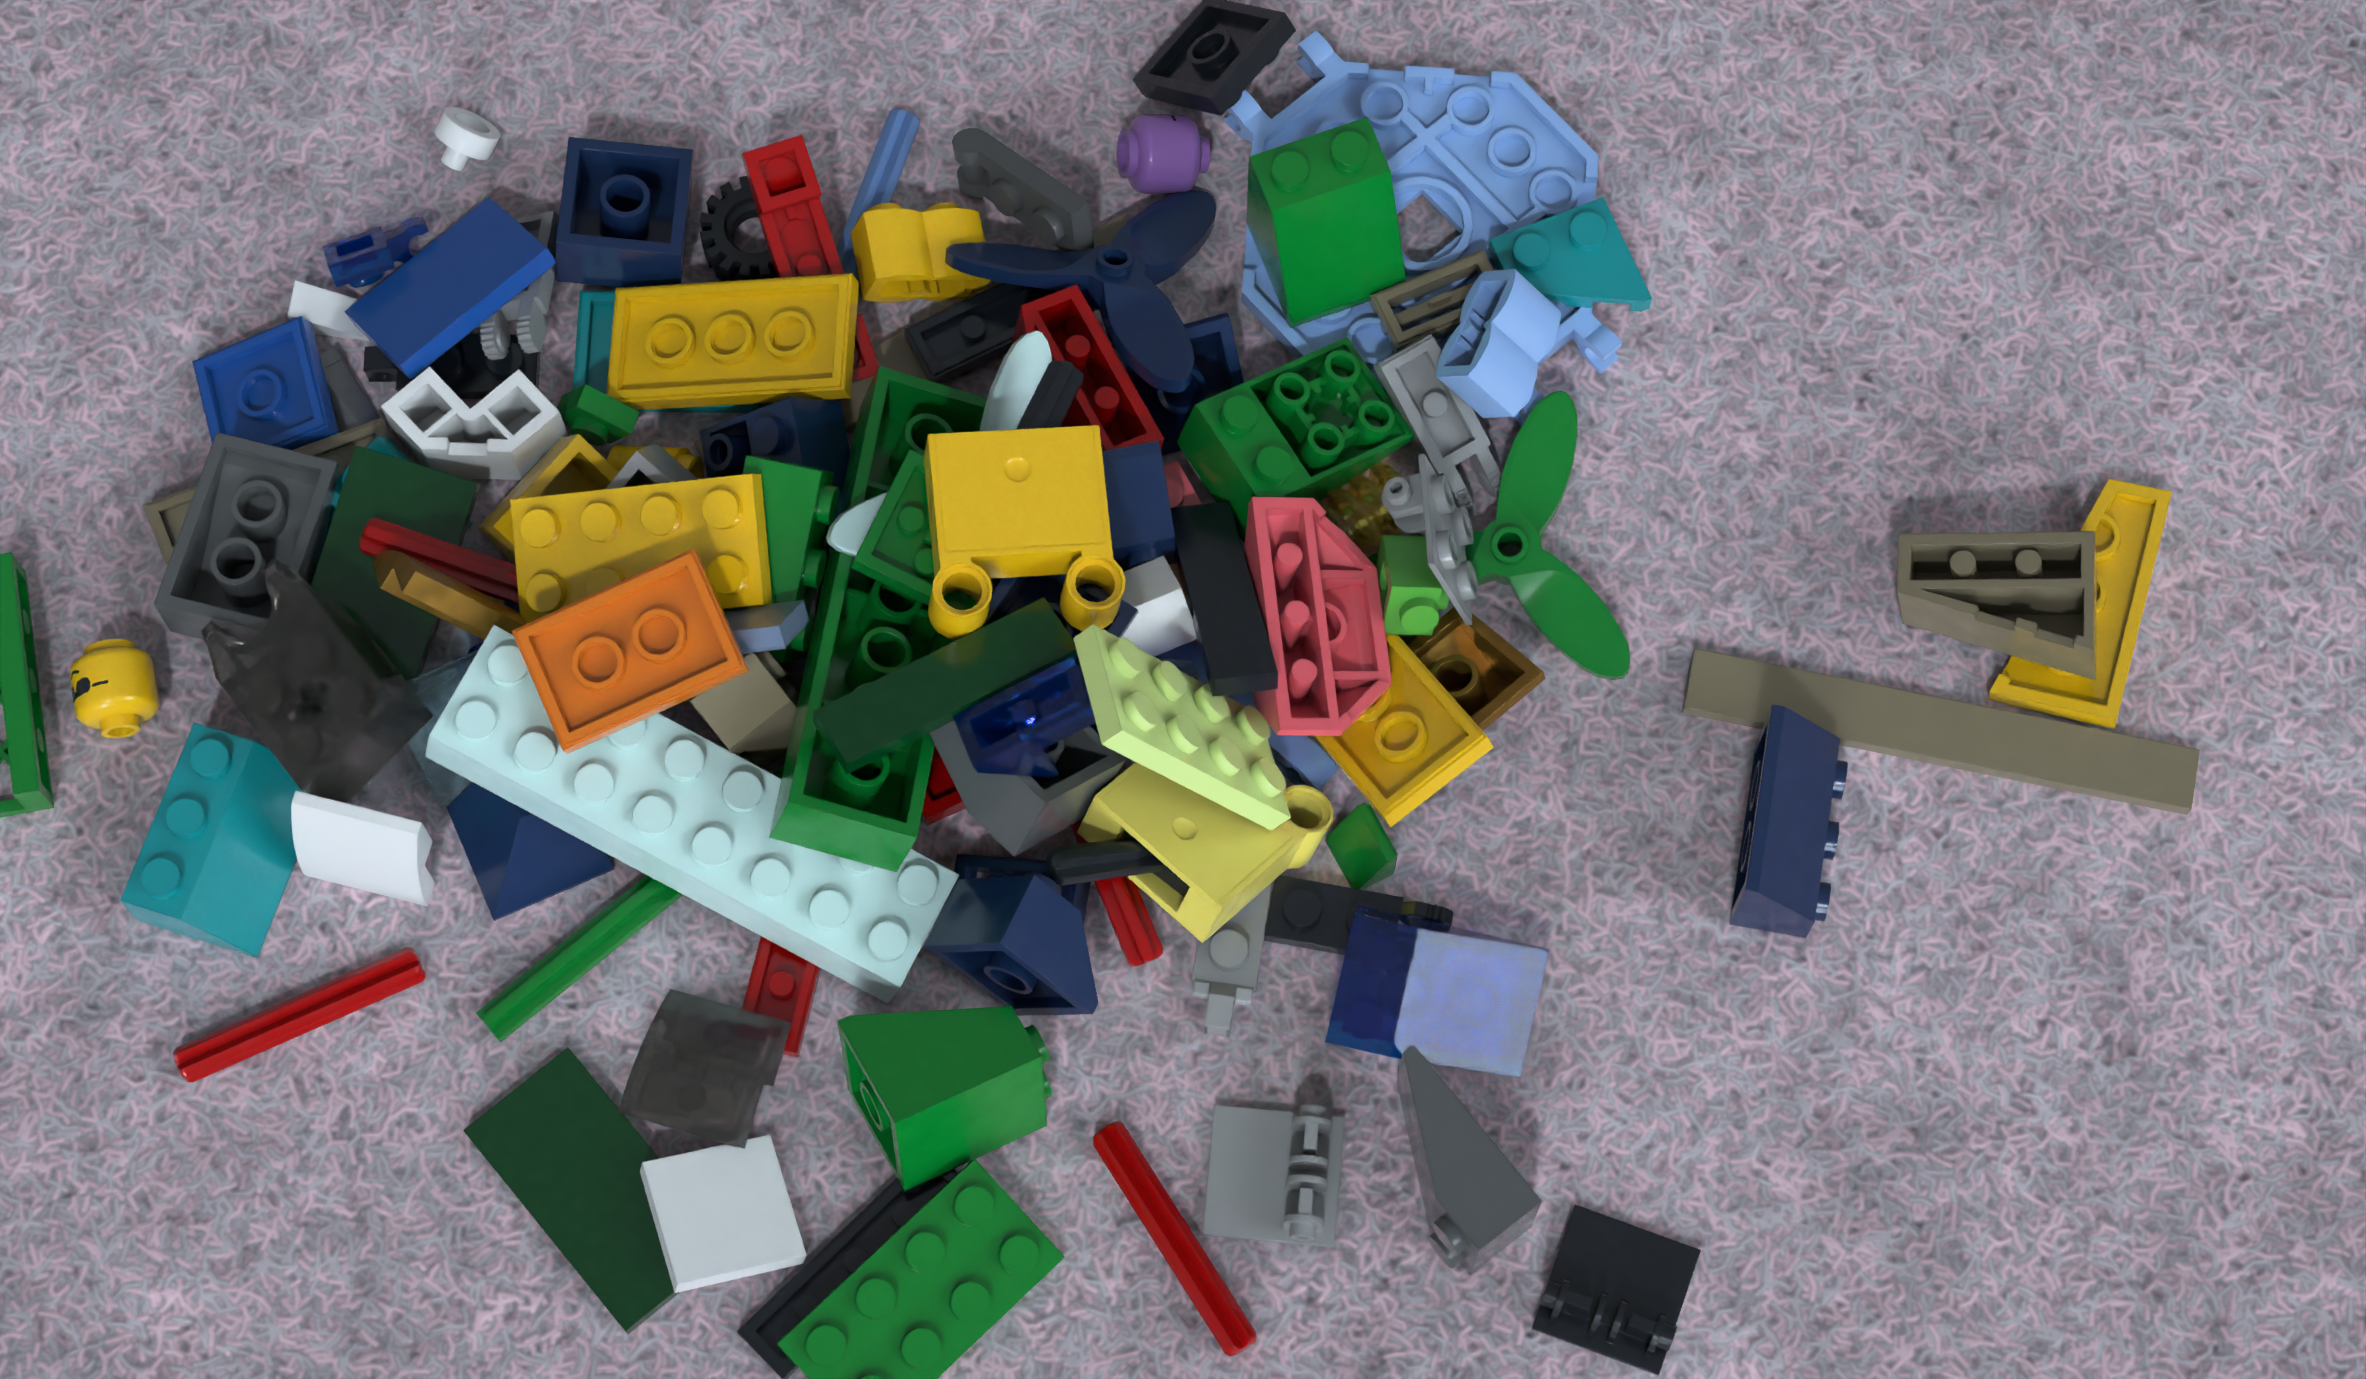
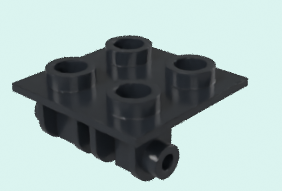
[1532,1204,1701,1376]

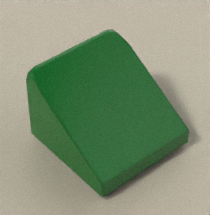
[1325,802,1398,890]

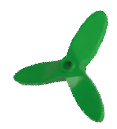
[1367,390,1630,680]

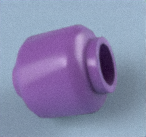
[1116,114,1210,194]

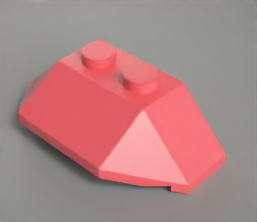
[1244,497,1392,736]

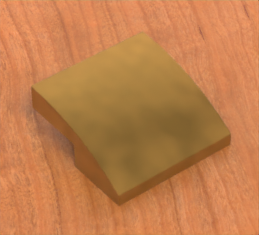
[372,550,527,640]

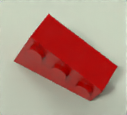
[1012,284,1164,451]

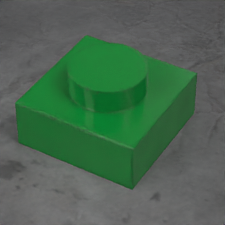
[557,384,640,446]

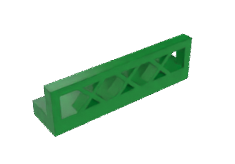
[0,552,54,818]

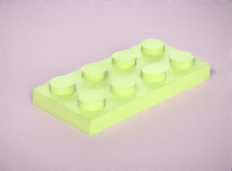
[1073,624,1291,831]

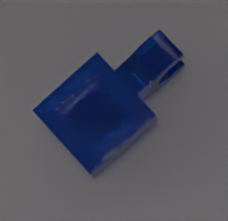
[322,217,429,288]

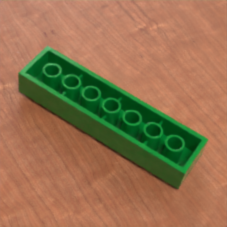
[769,366,987,872]

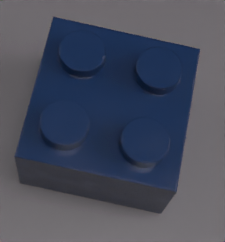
[556,137,693,288]

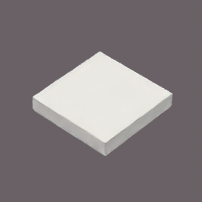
[640,1135,807,1293]

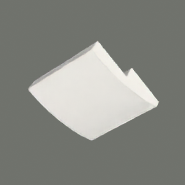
[291,791,435,906]

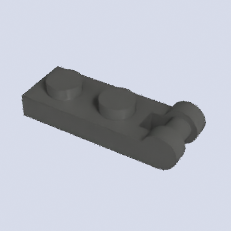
[952,128,1094,251]

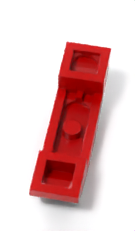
[742,135,879,383]

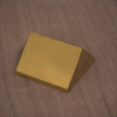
[1407,607,1546,731]

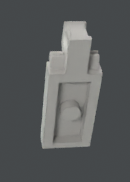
[1192,883,1272,1038]

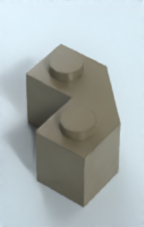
[688,651,799,770]

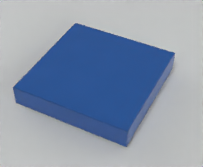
[192,316,339,450]

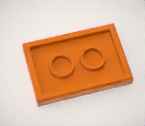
[512,548,749,754]

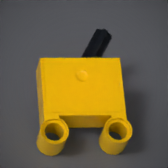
[924,360,1126,640]

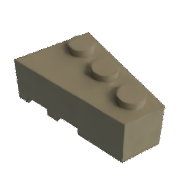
[1897,531,2097,680]

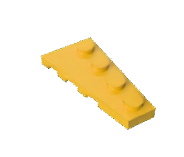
[1988,479,2172,729]

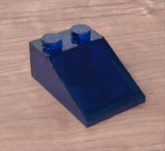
[1325,905,1550,1078]

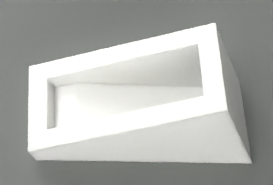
[287,280,370,341]

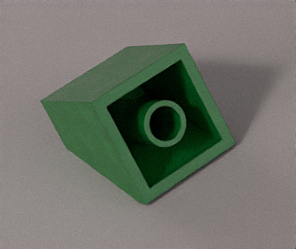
[1246,117,1406,328]
[837,1006,1052,1191]

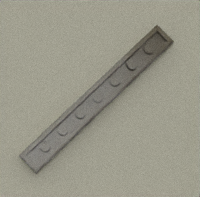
[1682,648,2200,815]

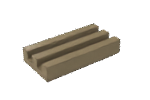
[1370,250,1494,353]

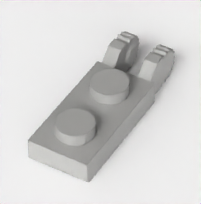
[480,210,559,360]
[1373,334,1502,513]

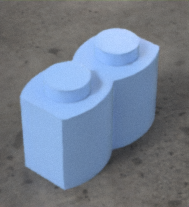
[1436,269,1561,418]

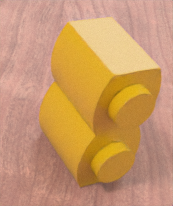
[850,202,991,303]

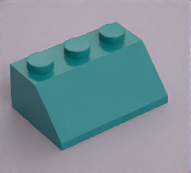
[120,722,329,958]

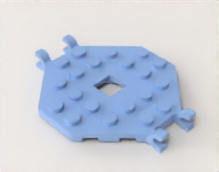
[1224,30,1622,427]

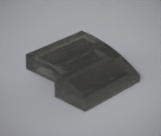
[618,989,792,1149]

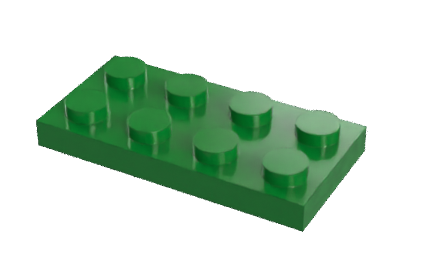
[776,1159,1065,1379]

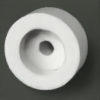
[434,107,501,171]

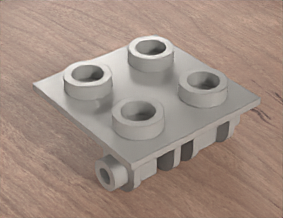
[1381,454,1479,626]
[1202,1104,1345,1248]

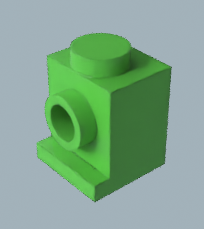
[1376,535,1449,636]

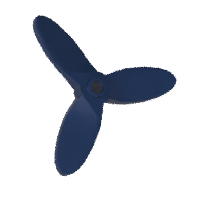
[945,190,1216,393]

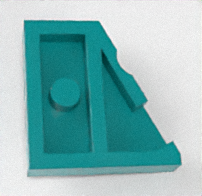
[1488,197,1652,312]

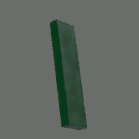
[813,597,1078,774]

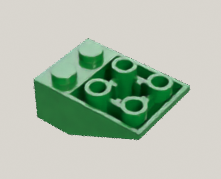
[1177,337,1415,542]

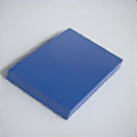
[344,197,557,379]

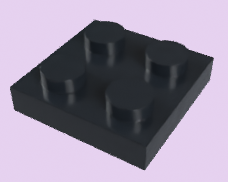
[1133,0,1296,116]

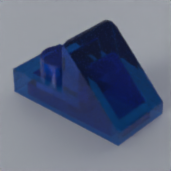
[953,656,1096,777]

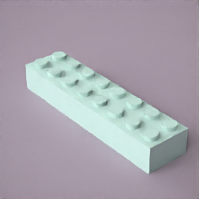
[425,625,959,1004]

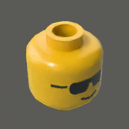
[69,639,160,738]

